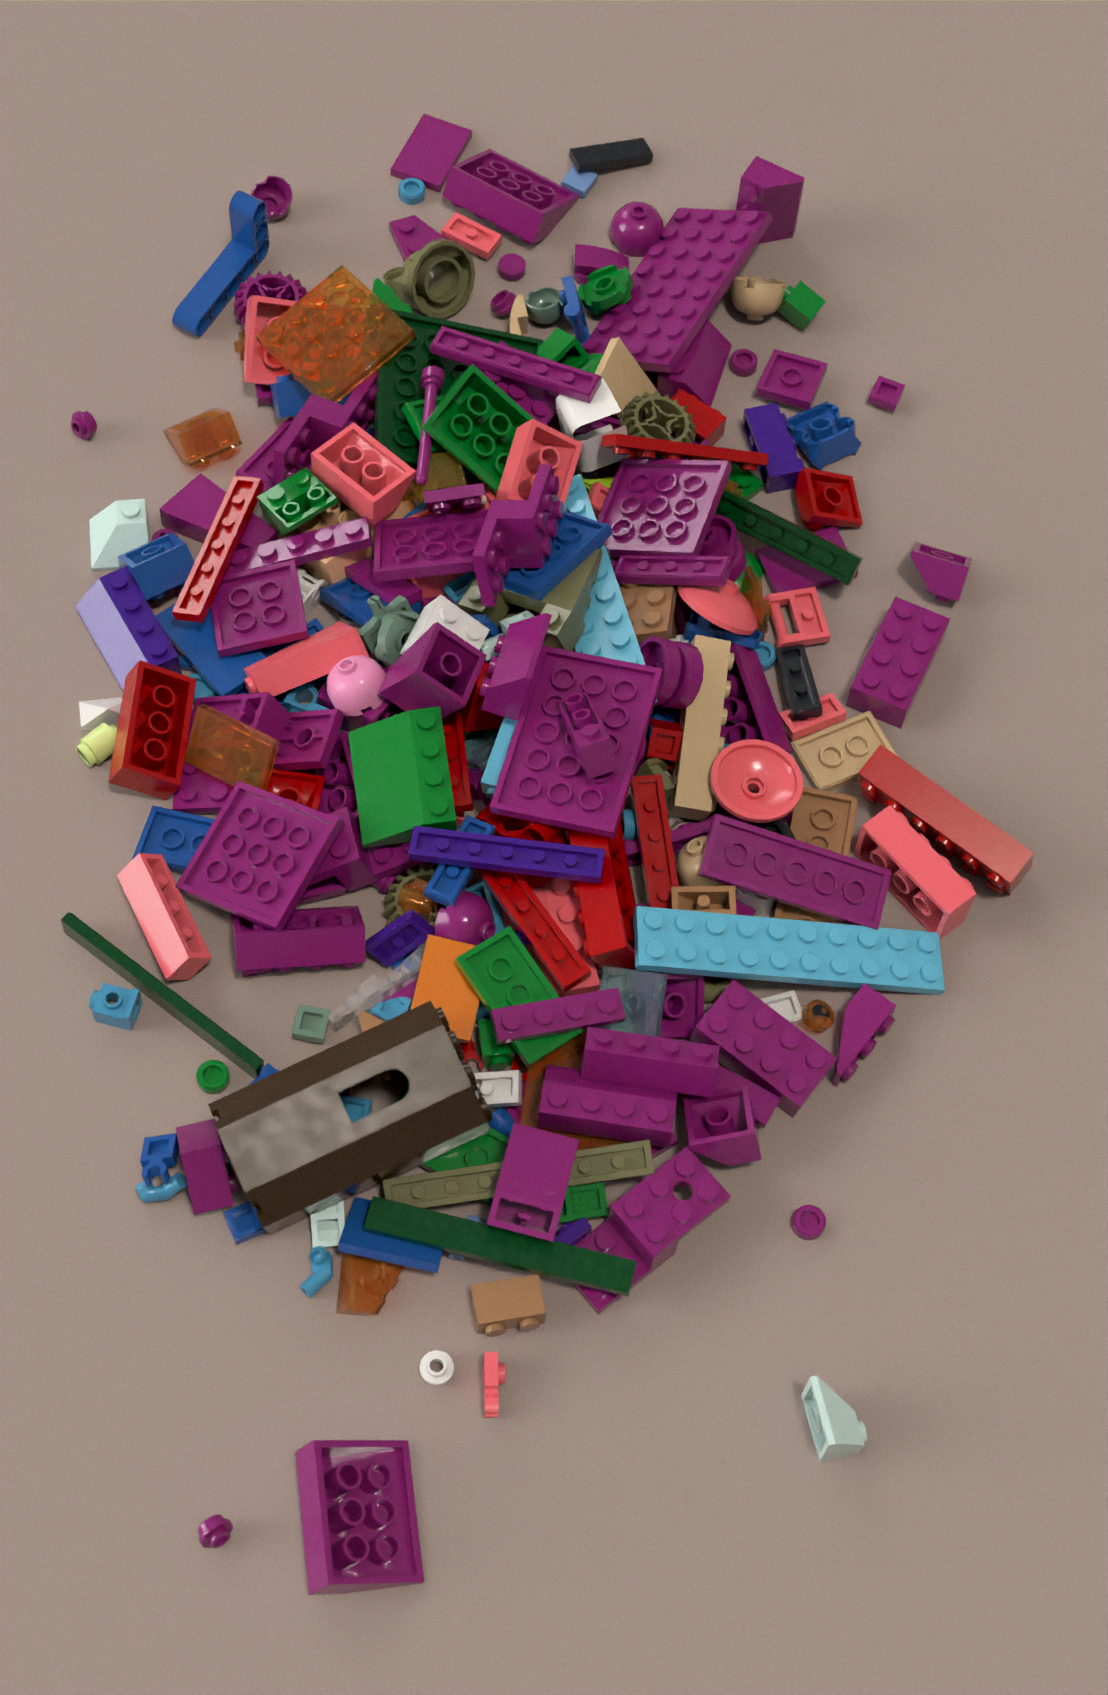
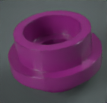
[491,290,516,316]
[71,411,97,440]
[198,1514,233,1548]

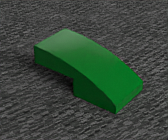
[558,1181,609,1223]

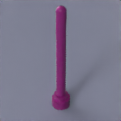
[416,366,445,485]

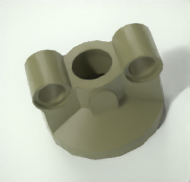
[382,238,475,319]

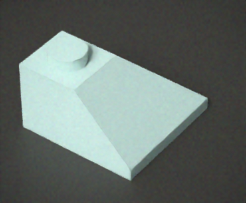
[89,499,150,572]
[801,1375,867,1462]

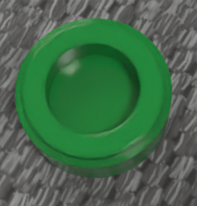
[196,1060,230,1094]

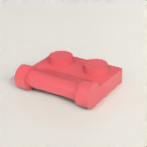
[763,587,830,648]

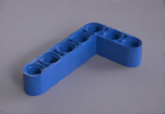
[172,190,270,337]

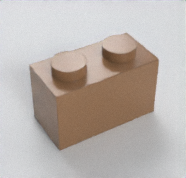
[471,1274,546,1336]

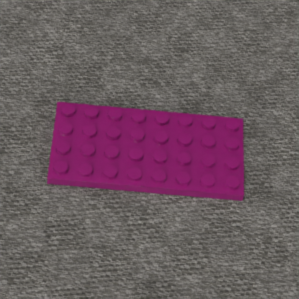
[582,208,773,373]

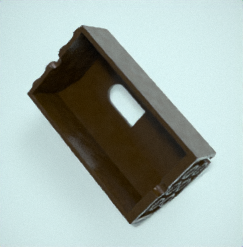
[208,1001,493,1235]

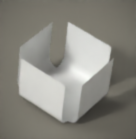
[555,378,631,472]

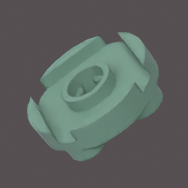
[374,610,420,669]

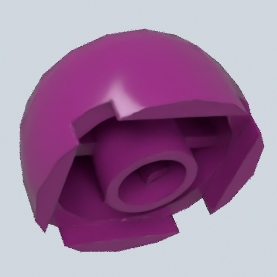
[610,202,664,257]
[435,890,495,946]

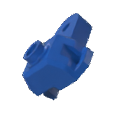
[683,610,763,648]

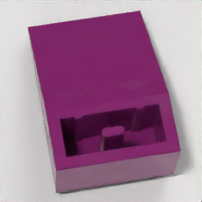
[487,1122,579,1242]

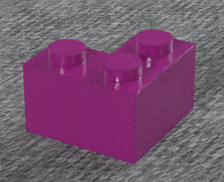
[176,1118,238,1214]

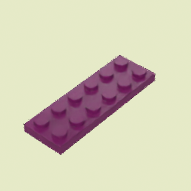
[697,814,892,930]

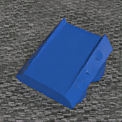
[787,401,861,470]

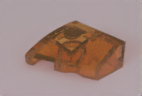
[336,1252,404,1316]

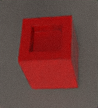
[646,718,683,762]

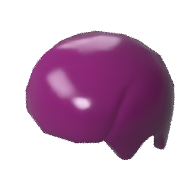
[251,175,293,220]

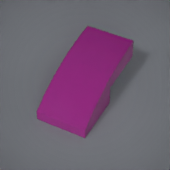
[574,244,629,273]

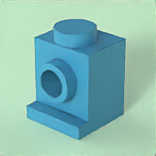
[89,983,143,1031]

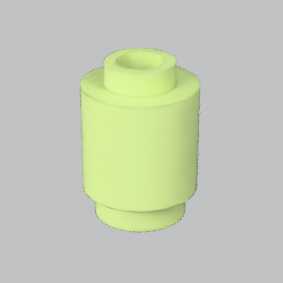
[75,723,117,767]

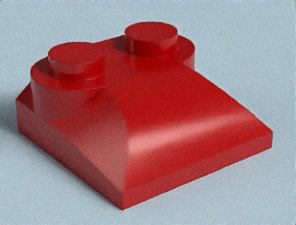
[794,467,863,530]
[259,768,325,811]

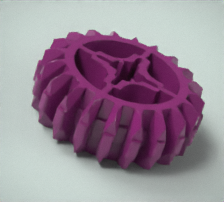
[234,270,309,331]

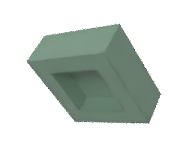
[292,1004,331,1044]

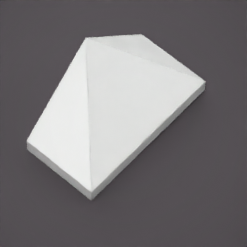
[79,697,122,731]

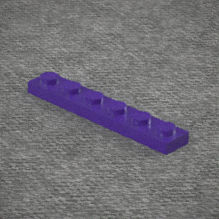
[408,826,605,884]

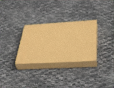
[594,337,662,423]
[790,710,898,791]

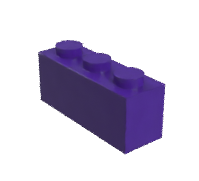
[741,403,805,494]

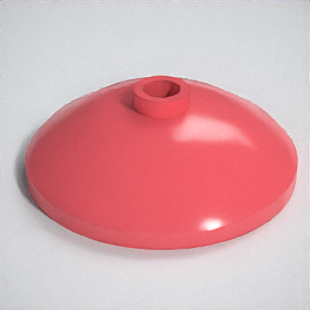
[677,579,758,635]
[710,739,803,823]

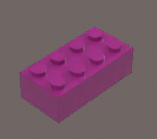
[846,596,950,729]
[690,979,838,1118]

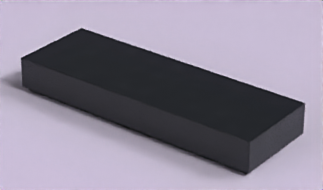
[569,138,653,173]
[774,644,823,720]

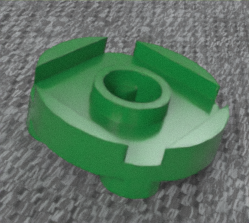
[578,265,633,314]

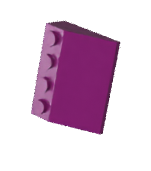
[443,149,580,244]
[295,1440,424,1595]

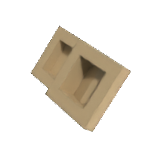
[509,294,528,335]

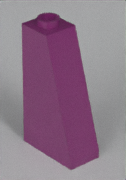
[159,473,278,551]

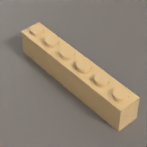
[668,635,734,821]

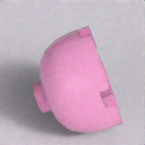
[327,655,386,716]

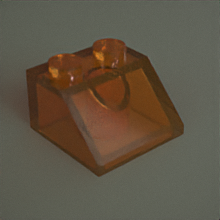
[163,408,242,469]

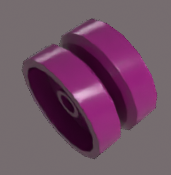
[699,515,747,582]
[639,636,704,710]

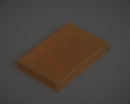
[184,703,280,791]

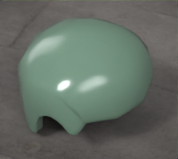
[524,287,565,324]

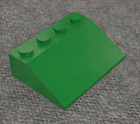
[421,364,534,494]
[348,706,457,848]

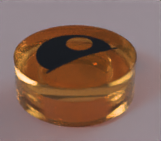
[802,999,835,1033]

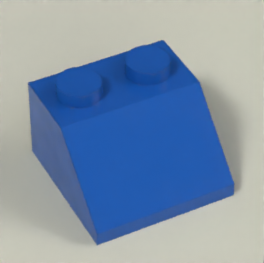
[118,532,194,601]

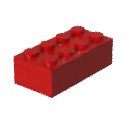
[108,660,196,800]

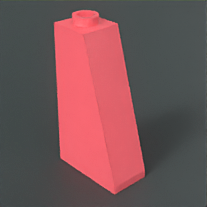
[244,621,369,697]

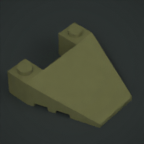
[458,548,603,651]

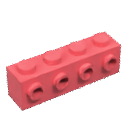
[117,853,212,980]

